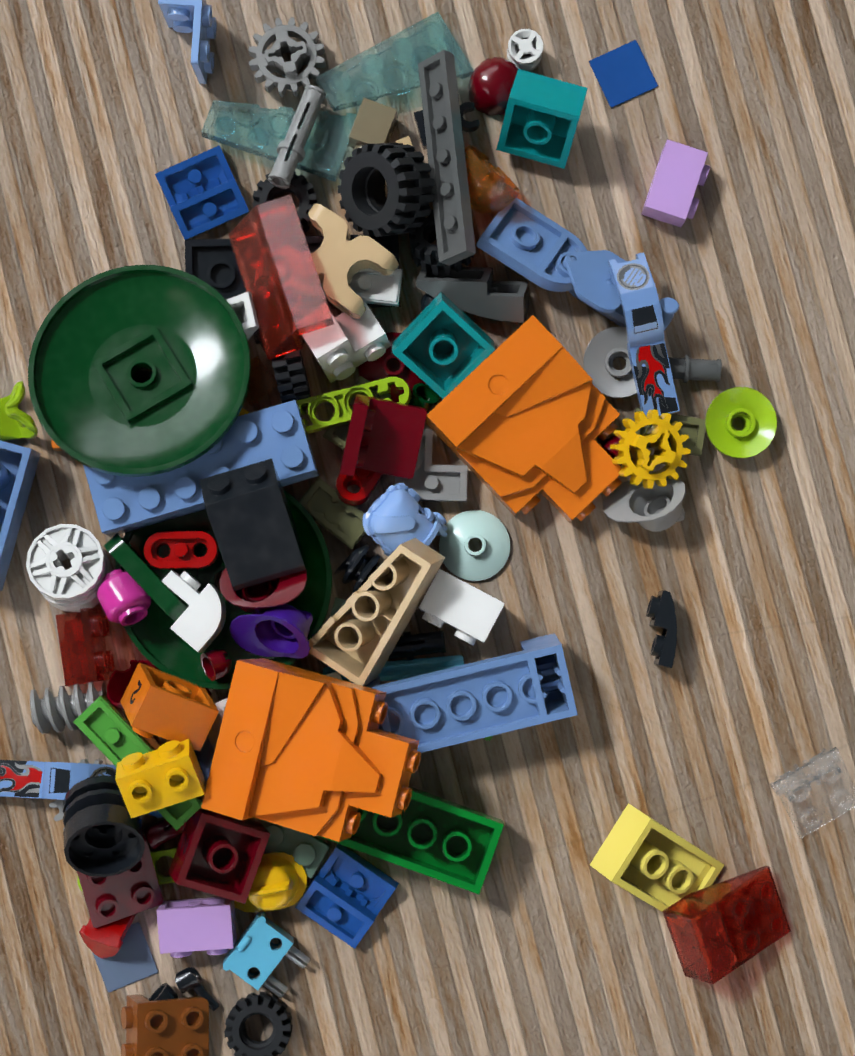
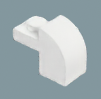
[162,570,226,653]

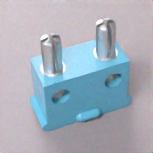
[223,912,310,998]

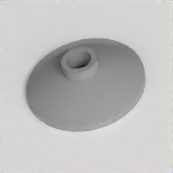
[583,326,637,398]

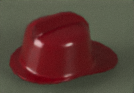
[219,569,307,614]

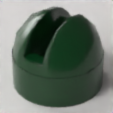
[409,383,439,414]

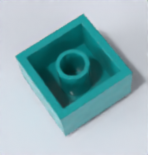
[496,69,588,169]
[392,292,495,399]

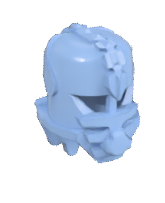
[362,483,448,556]

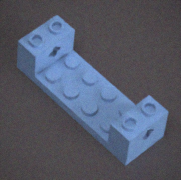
[351,633,578,753]

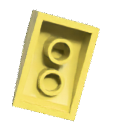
[590,803,724,926]

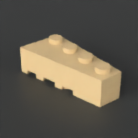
[308,538,446,686]

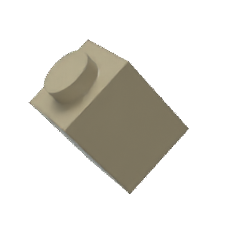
[349,98,398,150]

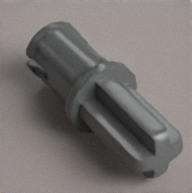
[668,355,722,383]

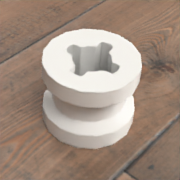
[507,29,543,71]

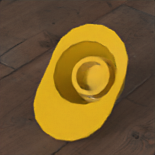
[234,852,307,913]

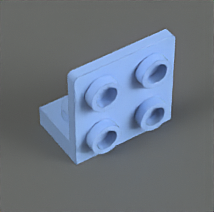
[158,0,217,84]

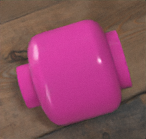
[96,569,151,626]

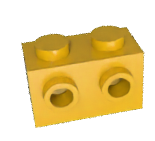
[115,739,204,819]

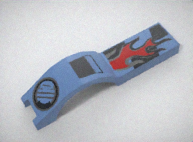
[608,252,680,416]
[0,760,116,800]

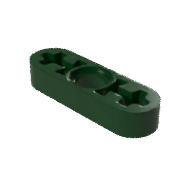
[104,533,188,622]

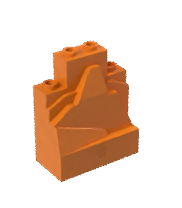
[426,315,622,523]
[201,658,421,842]

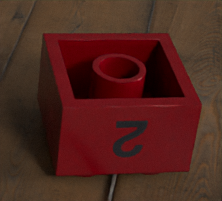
[169,808,270,904]

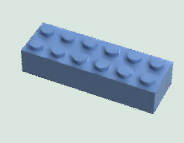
[83,400,319,537]

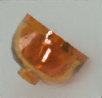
[465,144,520,215]

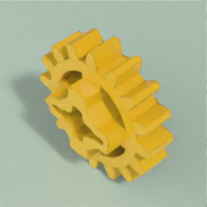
[610,410,691,489]

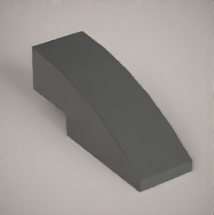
[416,267,529,323]

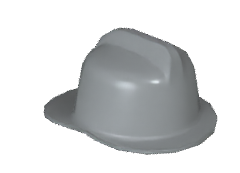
[603,477,686,532]

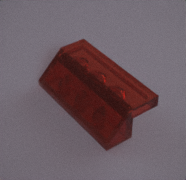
[228,194,334,360]

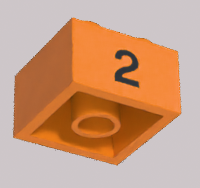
[120,663,219,752]

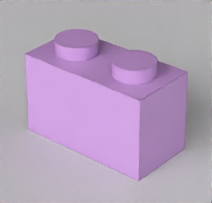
[641,139,710,228]
[157,897,237,958]

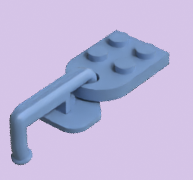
[476,195,679,331]

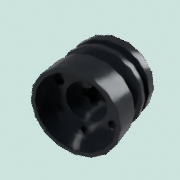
[63,775,145,877]

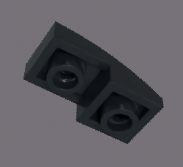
[646,590,677,668]

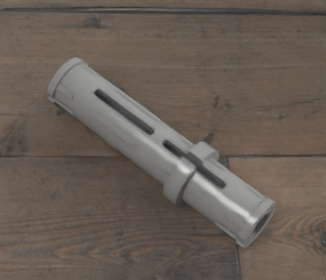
[268,85,326,189]

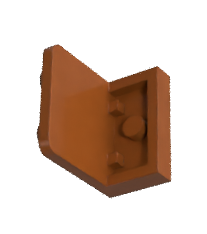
[121,994,209,1056]

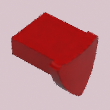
[79,914,136,958]

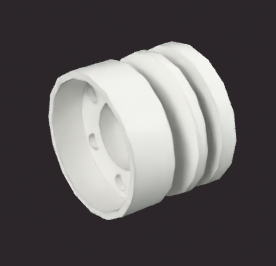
[26,524,113,612]

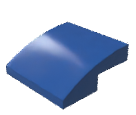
[155,145,250,240]
[295,843,399,949]

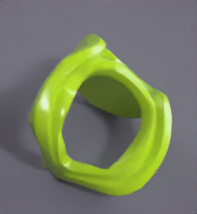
[0,381,38,441]

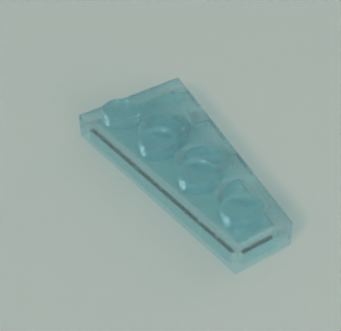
[316,12,474,112]
[201,100,357,182]

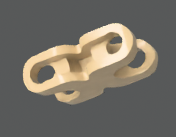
[275,204,399,319]

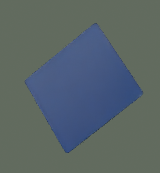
[589,40,658,108]

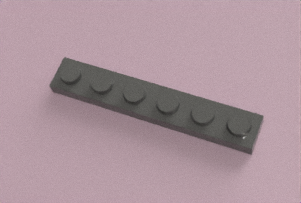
[418,50,476,266]

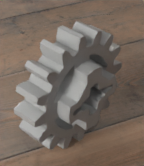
[248,17,325,97]

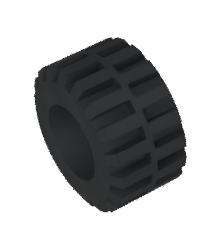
[338,143,435,237]

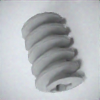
[30,681,109,734]

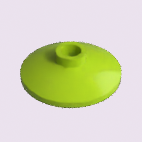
[705,387,777,459]

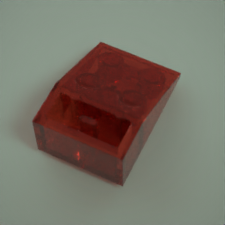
[662,866,791,984]

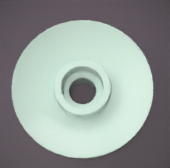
[439,510,510,581]

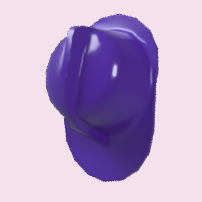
[229,604,313,658]

